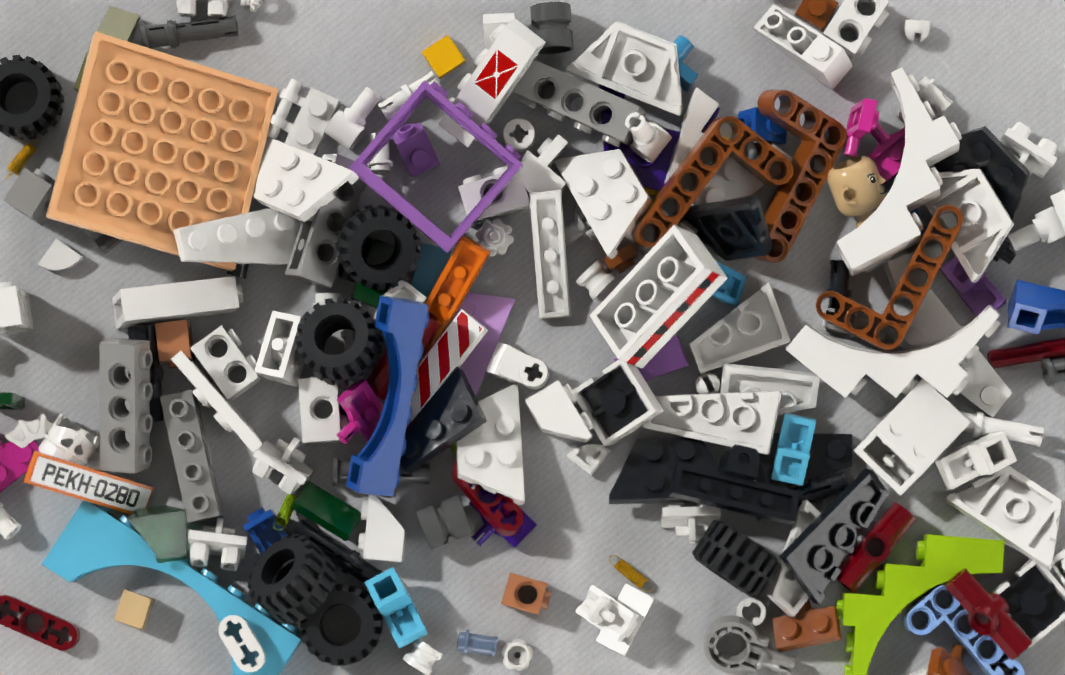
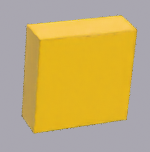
[422,35,466,80]

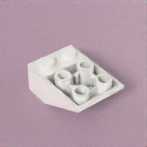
[854,379,971,496]

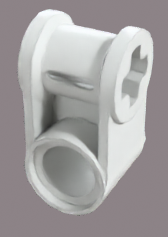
[485,342,549,390]

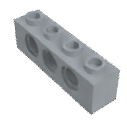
[512,60,646,148]
[285,154,370,288]
[100,338,153,474]
[160,389,224,524]

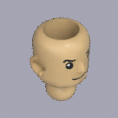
[827,156,887,229]

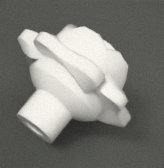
[475,218,514,257]

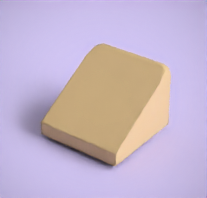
[114,589,155,630]

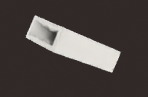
[112,276,243,330]

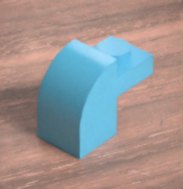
[365,567,428,649]

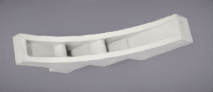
[837,67,962,277]
[785,304,1000,398]

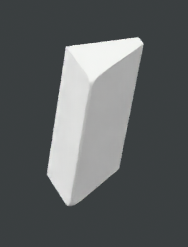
[596,584,654,656]

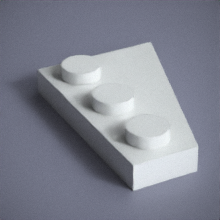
[689,282,791,375]
[720,363,820,415]
[767,500,821,617]

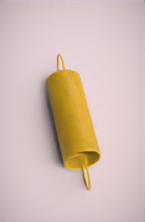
[5,138,38,180]
[609,555,653,592]

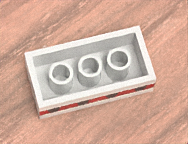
[590,225,727,368]

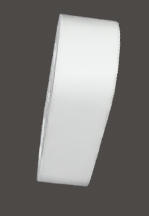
[218,615,266,672]

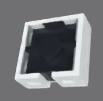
[573,360,663,446]
[990,559,1065,648]

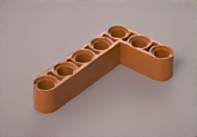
[754,89,847,263]
[632,116,793,248]
[816,205,963,351]

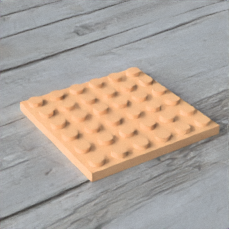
[46,32,279,271]

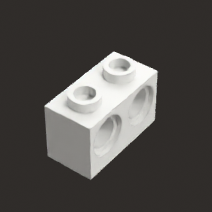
[822,0,889,60]
[0,282,34,336]
[190,325,262,402]

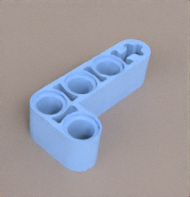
[902,585,1025,675]

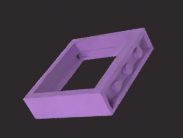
[349,80,523,254]

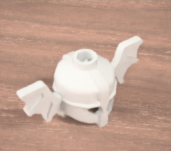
[5,413,108,473]

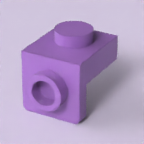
[392,123,440,177]

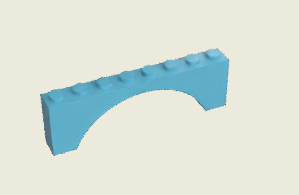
[42,500,302,675]

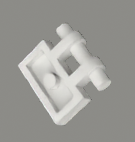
[267,78,340,155]

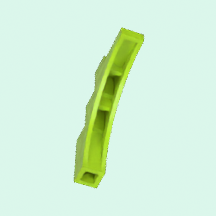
[835,534,1005,675]

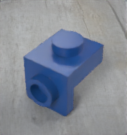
[738,107,787,145]
[243,507,288,556]

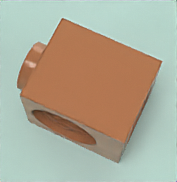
[155,319,195,369]
[501,573,552,615]

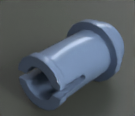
[456,629,498,657]

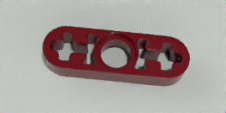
[452,460,524,536]
[0,595,80,650]

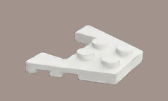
[664,87,793,205]

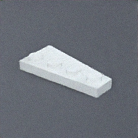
[173,208,299,265]
[890,289,1012,418]
[643,391,782,455]

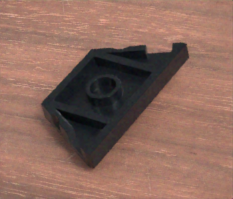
[933,126,1030,231]
[678,195,773,261]
[609,438,718,504]

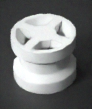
[503,118,535,154]
[576,260,616,300]
[402,638,443,675]

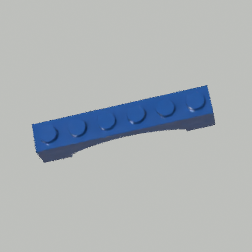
[1007,280,1065,335]
[346,295,429,497]

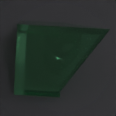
[127,505,189,564]

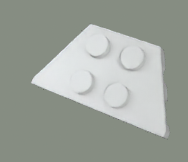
[566,21,683,116]
[254,137,359,222]
[554,149,652,259]
[925,168,1014,283]
[171,351,264,453]
[456,384,525,505]
[946,466,1062,571]

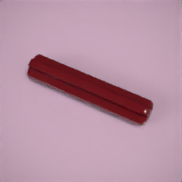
[987,338,1065,369]

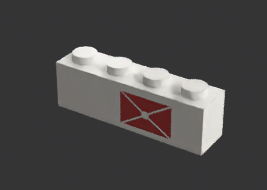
[438,19,546,147]

